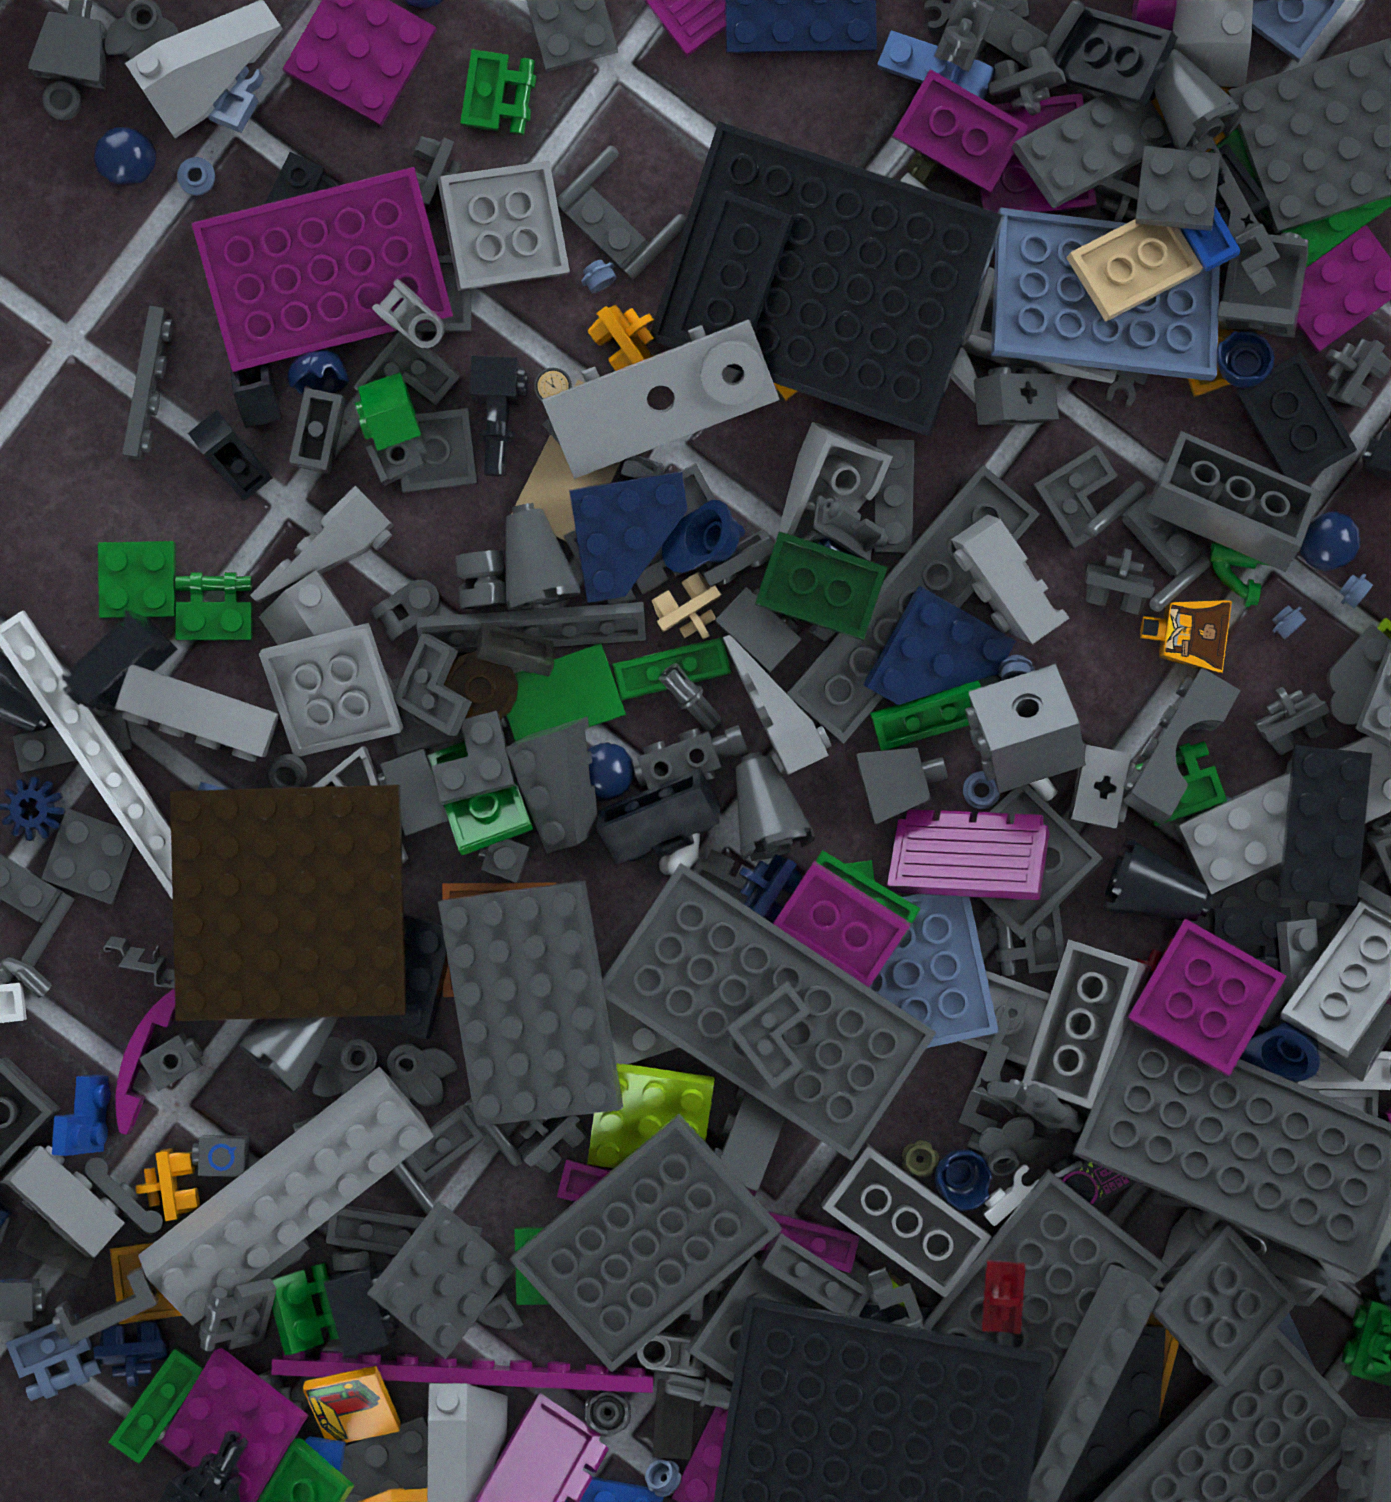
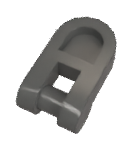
[370,580,440,642]

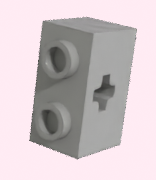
[1068,745,1135,828]

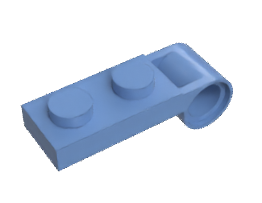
[877,30,994,100]

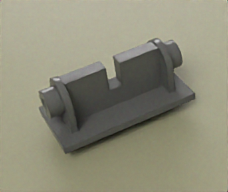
[813,496,888,561]

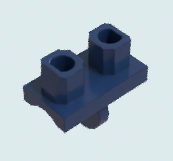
[739,854,803,924]
[94,1322,169,1387]

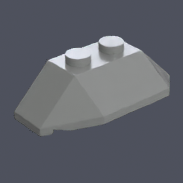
[1173,0,1253,88]

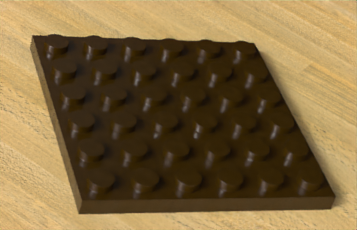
[170,785,407,1021]

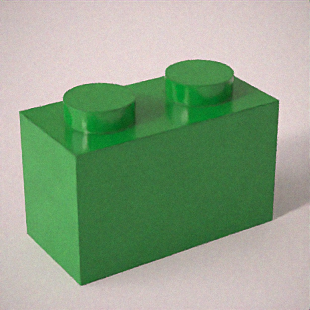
[355,372,421,451]

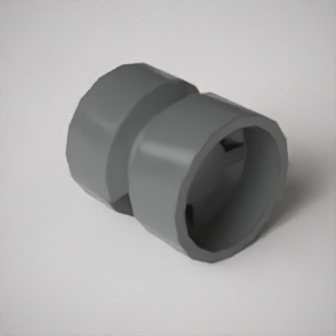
[454,550,507,609]

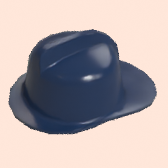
[662,500,745,573]
[1239,1022,1320,1083]

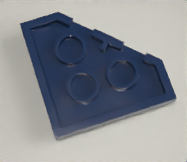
[569,471,688,603]
[863,586,1016,705]

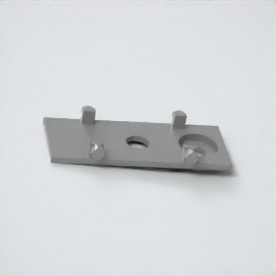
[542,320,780,479]

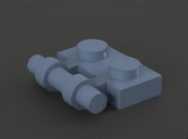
[6,1312,102,1401]

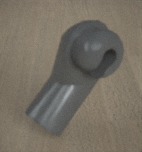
[0,957,52,998]

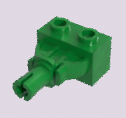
[1342,1296,1391,1387]

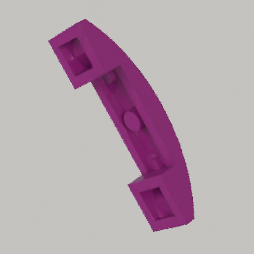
[115,989,176,1135]

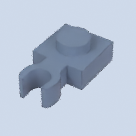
[208,66,264,133]

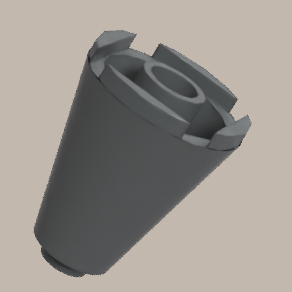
[1154,50,1244,151]
[506,503,581,611]
[736,752,815,861]
[239,1017,339,1094]

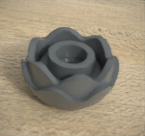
[584,1391,631,1437]

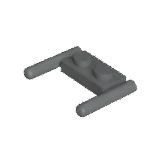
[948,0,1085,68]
[556,146,687,280]
[1084,481,1211,612]
[0,853,75,967]
[391,1098,523,1216]

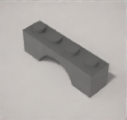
[1122,667,1241,825]

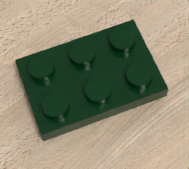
[755,531,888,641]

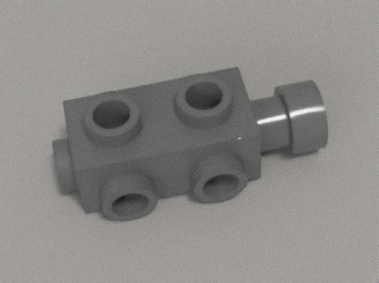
[633,725,749,789]

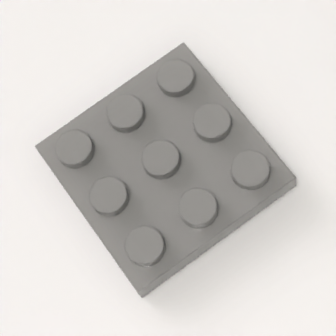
[437,161,570,291]
[259,623,403,757]

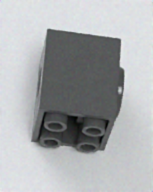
[965,664,1086,793]

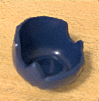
[94,127,156,185]
[1217,331,1274,388]
[287,349,350,394]
[1300,511,1361,571]
[587,742,635,802]
[934,1149,993,1211]

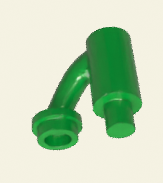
[1209,541,1270,607]

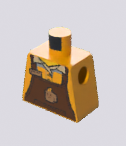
[1140,600,1232,674]

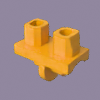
[588,305,654,371]
[135,1148,200,1221]

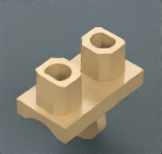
[652,572,721,640]

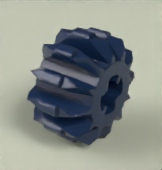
[0,777,66,841]

